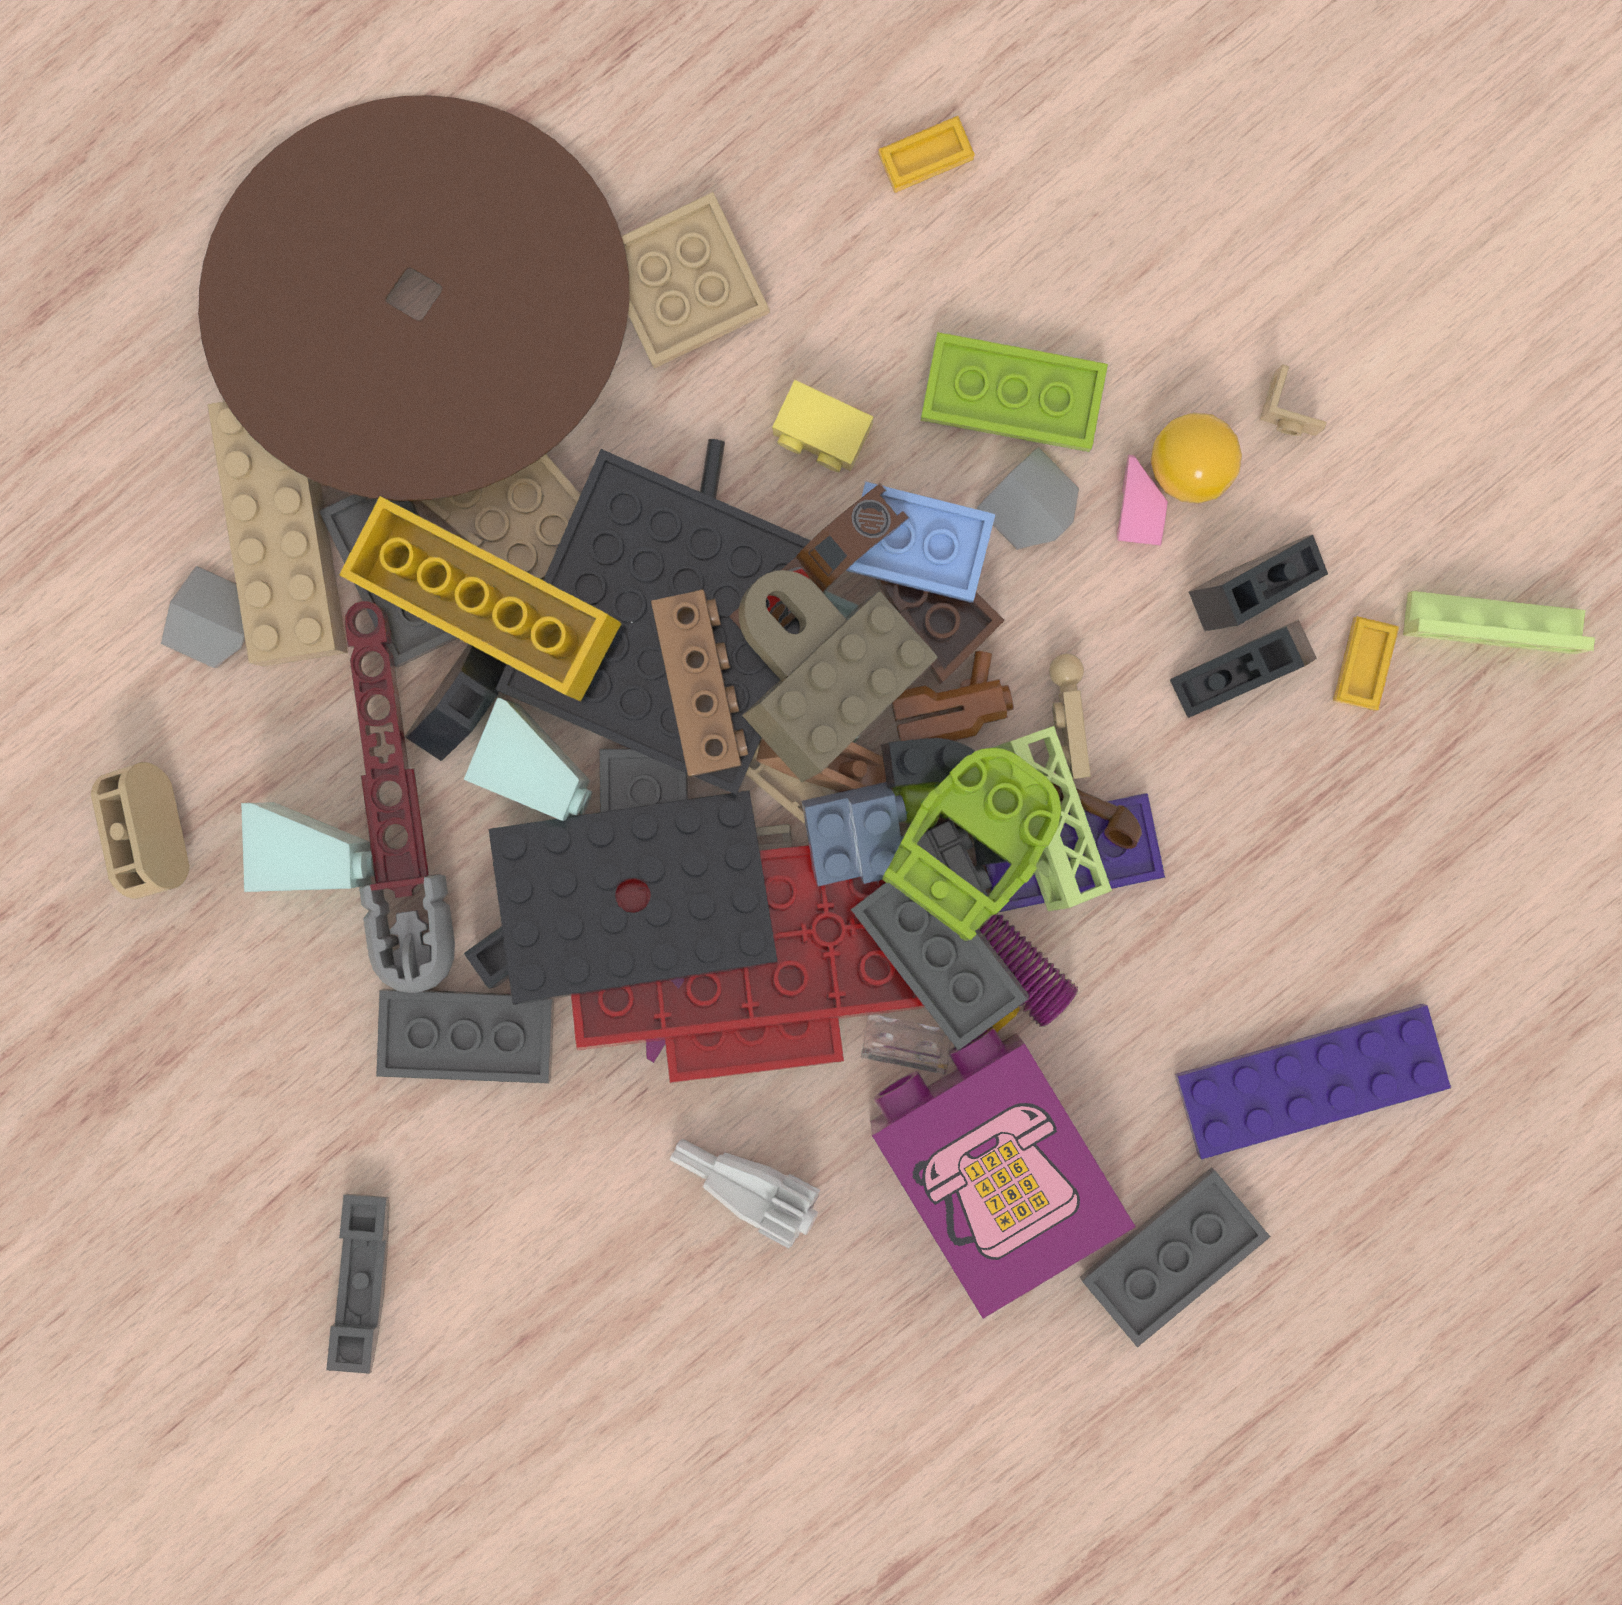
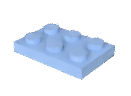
[846,481,995,603]

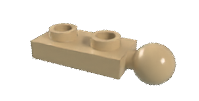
[1049,654,1091,779]

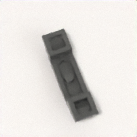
[326,1194,389,1374]

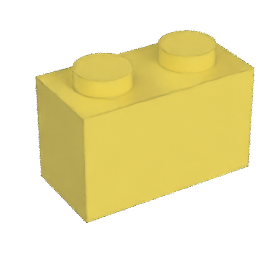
[772,380,874,472]

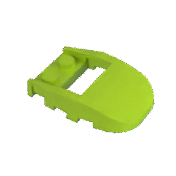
[882,748,1061,941]

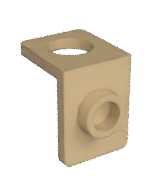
[1260,364,1327,436]

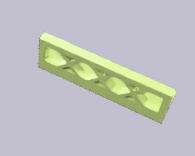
[1403,591,1595,654]
[992,726,1112,911]

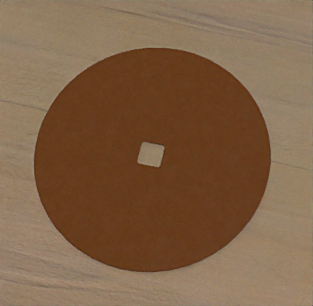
[198,95,630,501]

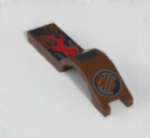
[730,483,910,629]

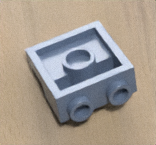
[801,782,907,886]

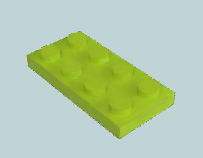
[920,332,1108,452]

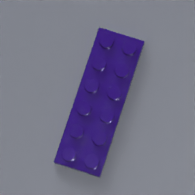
[1175,1004,1451,1160]

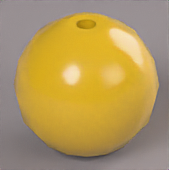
[1151,412,1242,504]

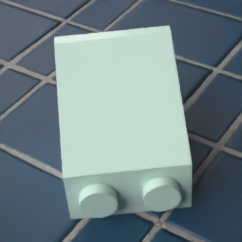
[464,698,592,821]
[241,802,375,892]

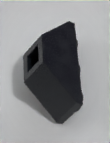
[405,644,506,761]

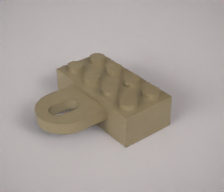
[739,570,938,782]

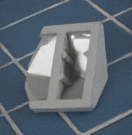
[976,447,1079,550]
[161,566,245,668]

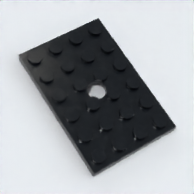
[488,790,778,1005]

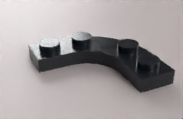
[881,738,1007,866]

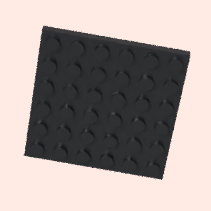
[496,449,826,795]

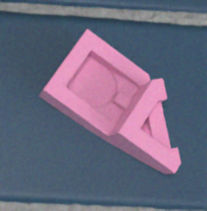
[1117,455,1168,546]

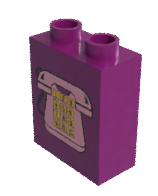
[870,1026,1136,1319]

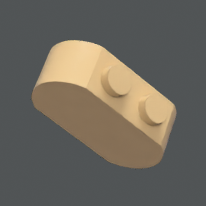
[91,762,190,899]

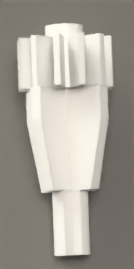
[670,1139,820,1249]

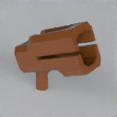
[891,651,1014,741]

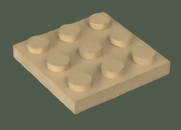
[621,192,770,369]

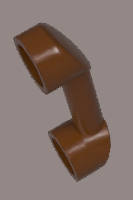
[1051,782,1142,849]

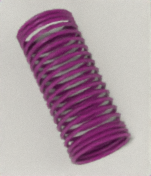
[980,913,1078,1027]

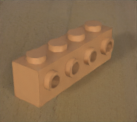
[651,590,749,777]

